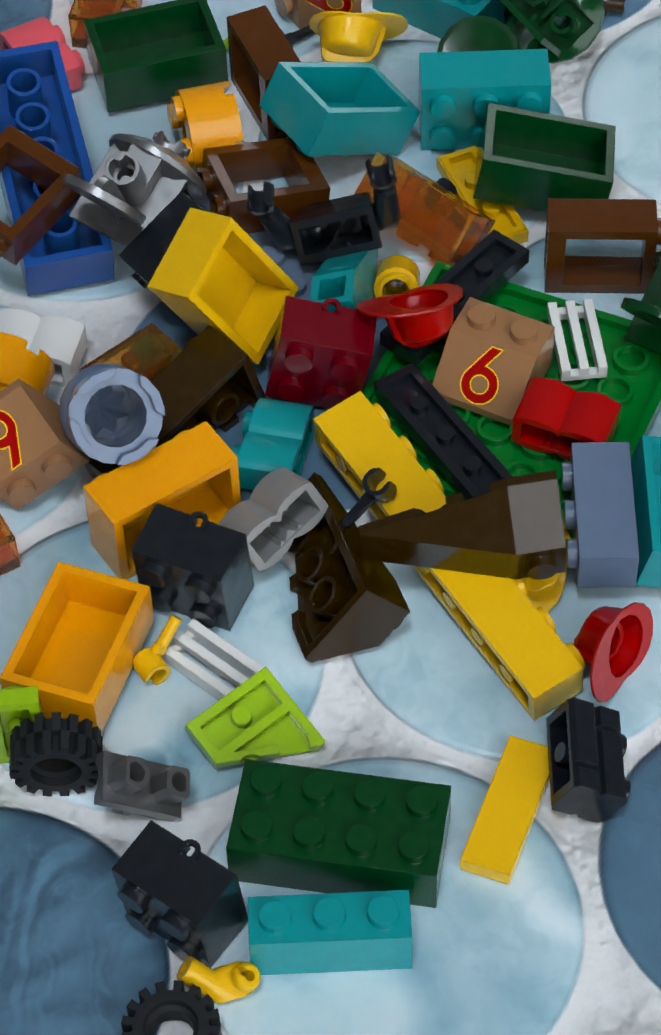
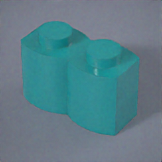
[232,398,315,490]

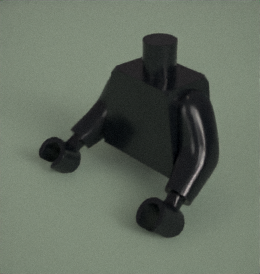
[247,155,401,266]

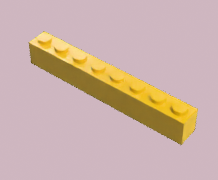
[313,391,586,721]

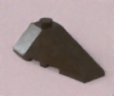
[358,470,566,580]
[288,472,410,663]

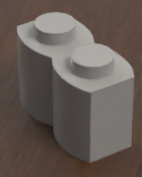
[219,467,329,571]

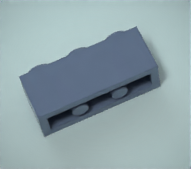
[561,442,639,588]

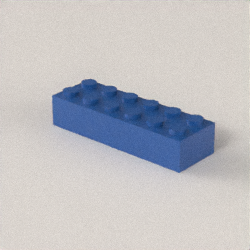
[0,41,114,296]

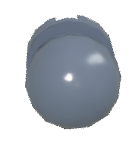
[59,363,165,465]

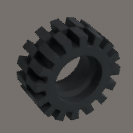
[9,712,103,797]
[121,980,222,1035]

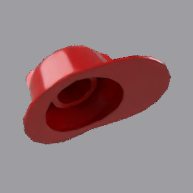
[356,283,463,348]
[574,602,653,702]

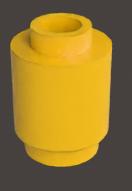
[374,255,420,298]

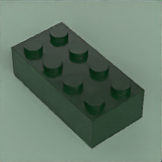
[226,759,451,908]

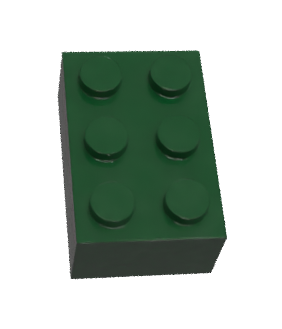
[83,0,228,112]
[473,103,616,212]

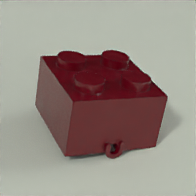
[265,296,377,409]

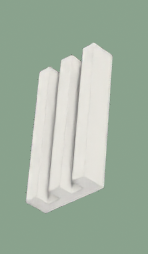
[547,298,608,381]
[162,618,264,700]

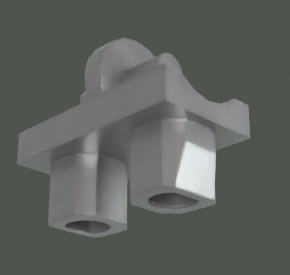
[94,751,190,821]

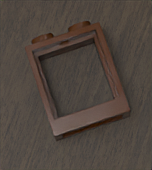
[227,5,301,140]
[0,125,81,266]
[196,137,330,234]
[544,198,661,294]

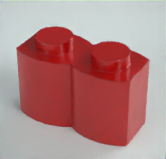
[511,377,621,461]

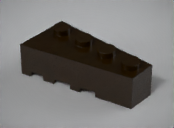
[84,325,267,479]

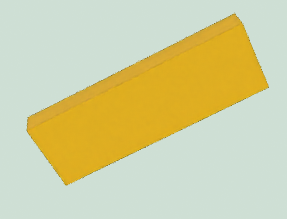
[436,145,529,244]
[460,735,550,885]

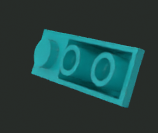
[309,249,378,312]

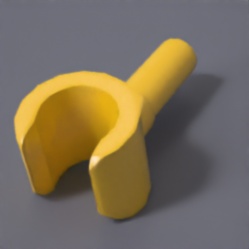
[133,614,182,685]

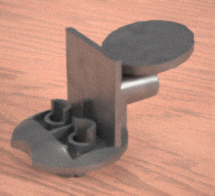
[61,131,206,247]

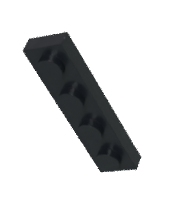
[380,230,529,366]
[374,363,513,500]

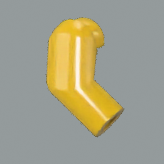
[176,956,261,1003]

